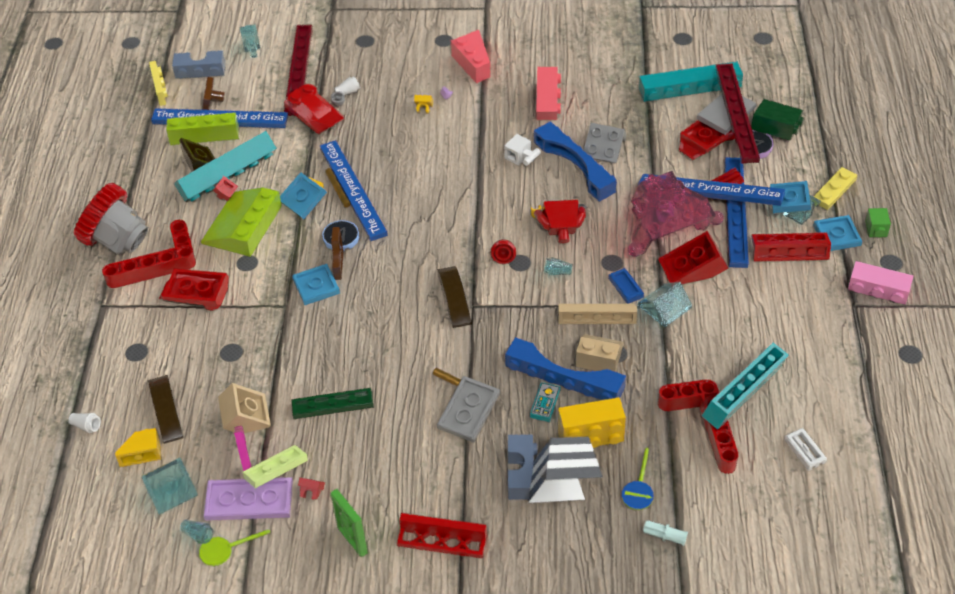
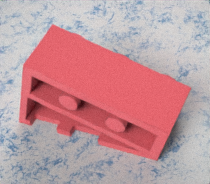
[451,29,491,83]
[536,67,561,120]

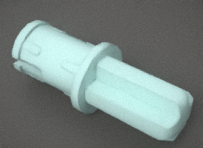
[643,521,688,546]

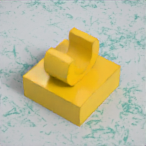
[414,95,433,113]

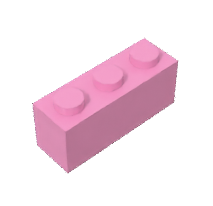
[848,261,913,305]

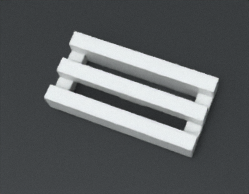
[784,428,827,471]

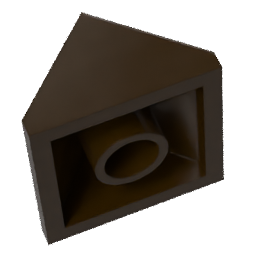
[179,138,215,172]

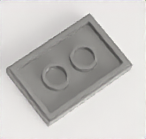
[697,94,757,135]
[437,376,500,443]

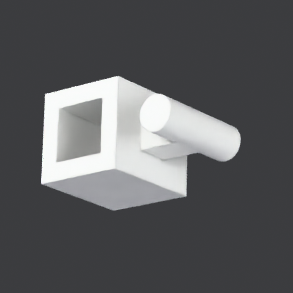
[504,134,541,166]

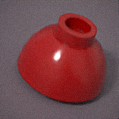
[490,239,516,264]

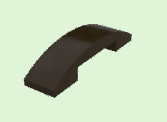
[437,266,472,328]
[148,375,184,444]

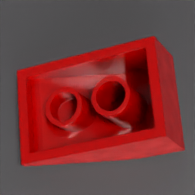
[658,231,729,286]

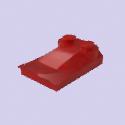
[284,84,345,135]
[679,120,734,160]
[159,268,229,311]

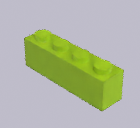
[166,112,239,145]

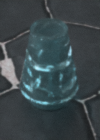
[544,257,573,275]
[180,519,213,544]

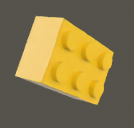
[558,397,626,448]

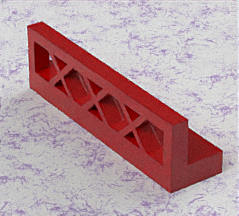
[751,232,831,261]
[397,513,487,559]

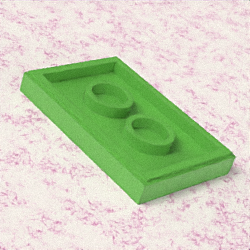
[330,489,368,557]

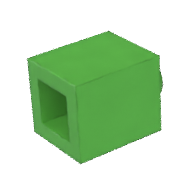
[865,208,891,237]

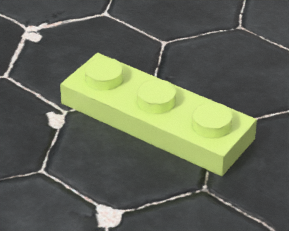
[243,445,308,488]

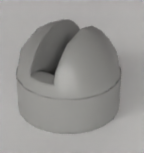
[331,91,345,106]

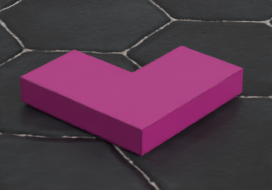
[234,425,251,471]

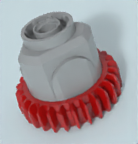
[73,183,148,255]

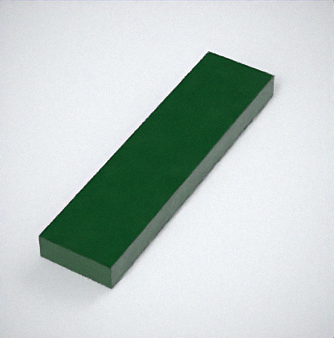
[291,387,374,420]

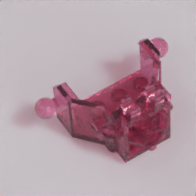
[627,171,724,257]

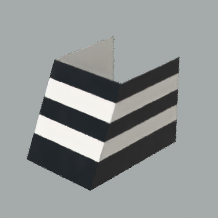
[528,437,603,503]

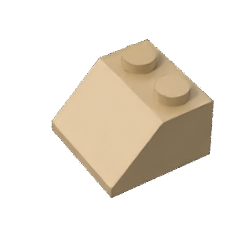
[576,334,624,372]
[218,383,271,433]

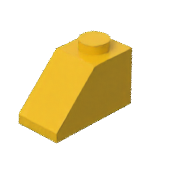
[115,428,161,467]

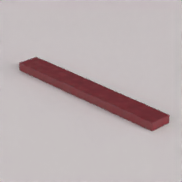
[284,25,313,116]
[715,63,760,164]

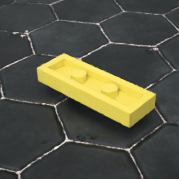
[149,61,168,106]
[812,167,857,210]

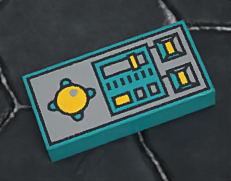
[530,382,561,422]

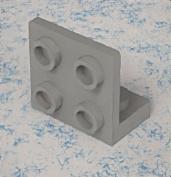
[584,123,627,163]

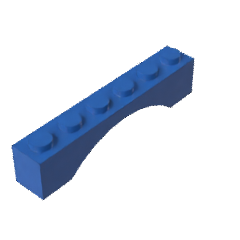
[534,121,617,202]
[505,337,626,400]

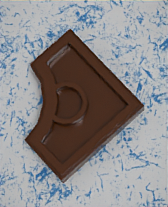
[331,227,344,280]

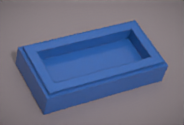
[608,268,644,304]

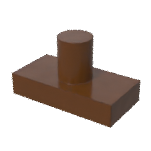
[202,77,225,110]

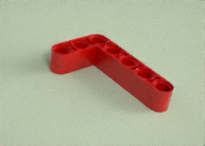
[102,219,196,288]
[658,379,739,474]

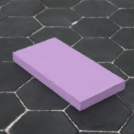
[204,477,293,521]

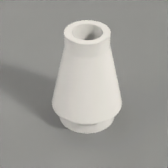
[334,77,360,95]
[69,413,101,433]

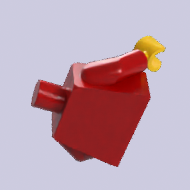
[531,199,587,244]

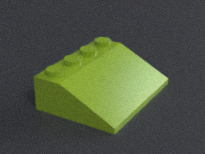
[201,187,282,257]

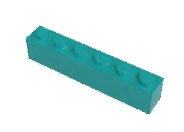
[639,61,743,102]
[174,131,277,202]
[702,342,789,429]

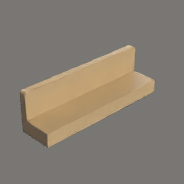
[558,304,637,324]

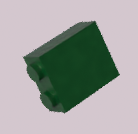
[751,99,805,141]

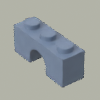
[172,50,226,79]
[508,435,537,500]

